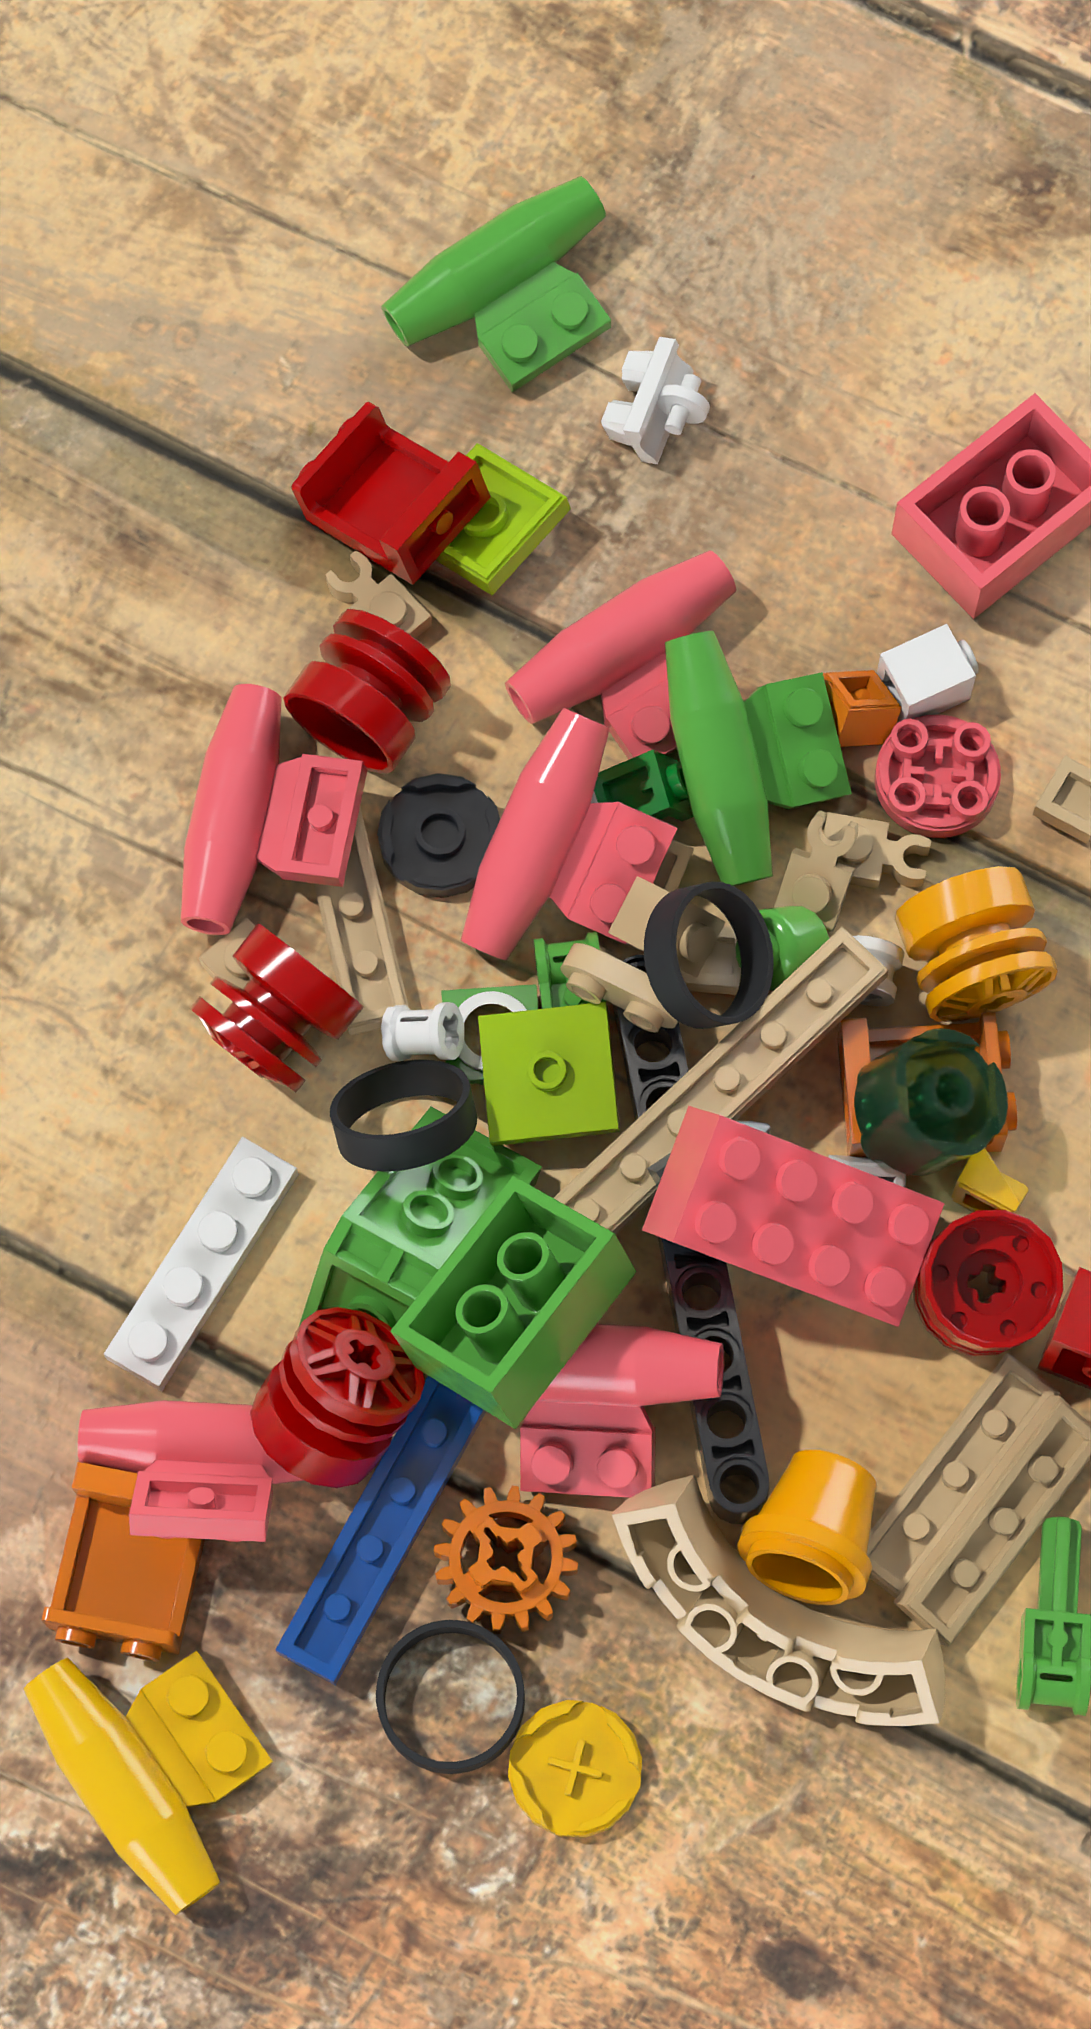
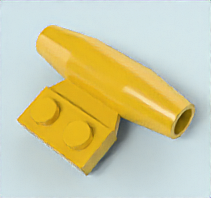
[23,1650,273,1915]

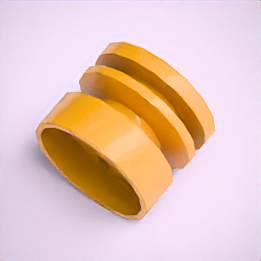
[895,866,1058,1022]

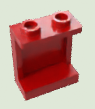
[291,401,491,585]

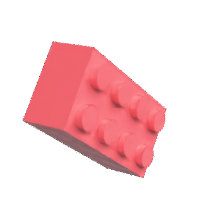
[642,1106,945,1327]

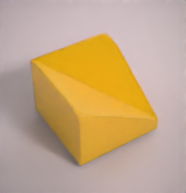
[951,1142,1029,1214]

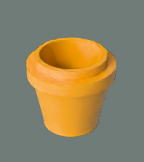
[737,1450,877,1605]

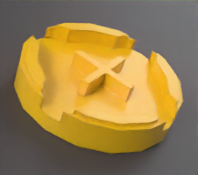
[508,1700,642,1838]

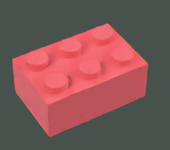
[892,393,1091,620]

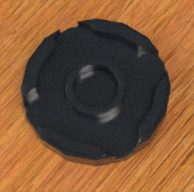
[377,773,500,898]

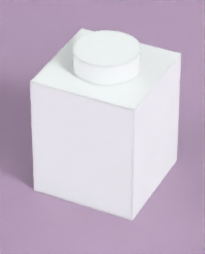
[877,624,978,721]

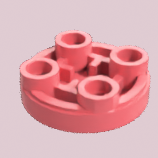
[874,715,1001,838]

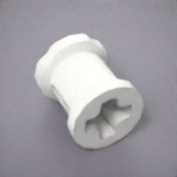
[381,1002,464,1061]

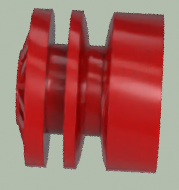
[283,609,451,774]
[190,923,364,1093]
[913,1210,1064,1356]
[250,1307,425,1488]

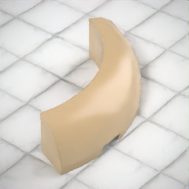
[612,1475,945,1726]

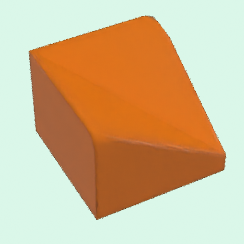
[823,670,902,747]

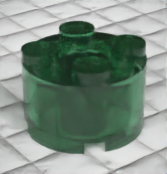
[854,1028,1008,1176]

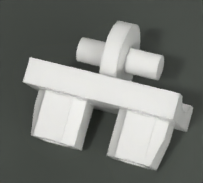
[601,337,710,464]

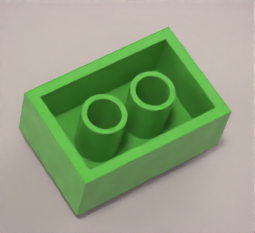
[390,1175,637,1429]

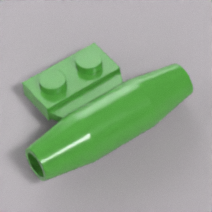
[381,176,611,393]
[665,631,852,886]

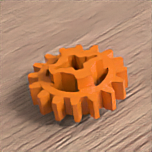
[434,1485,578,1634]

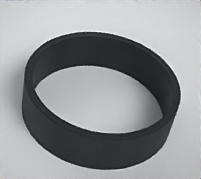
[644,882,774,1029]
[330,1060,477,1172]
[376,1620,525,1774]

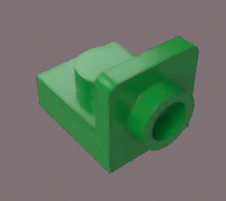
[594,749,693,822]

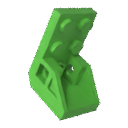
[299,1106,542,1376]

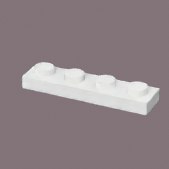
[104,1137,299,1392]

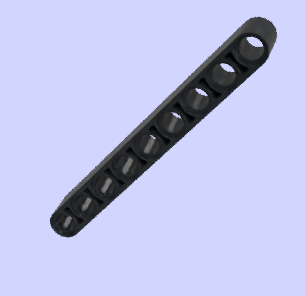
[613,955,769,1524]

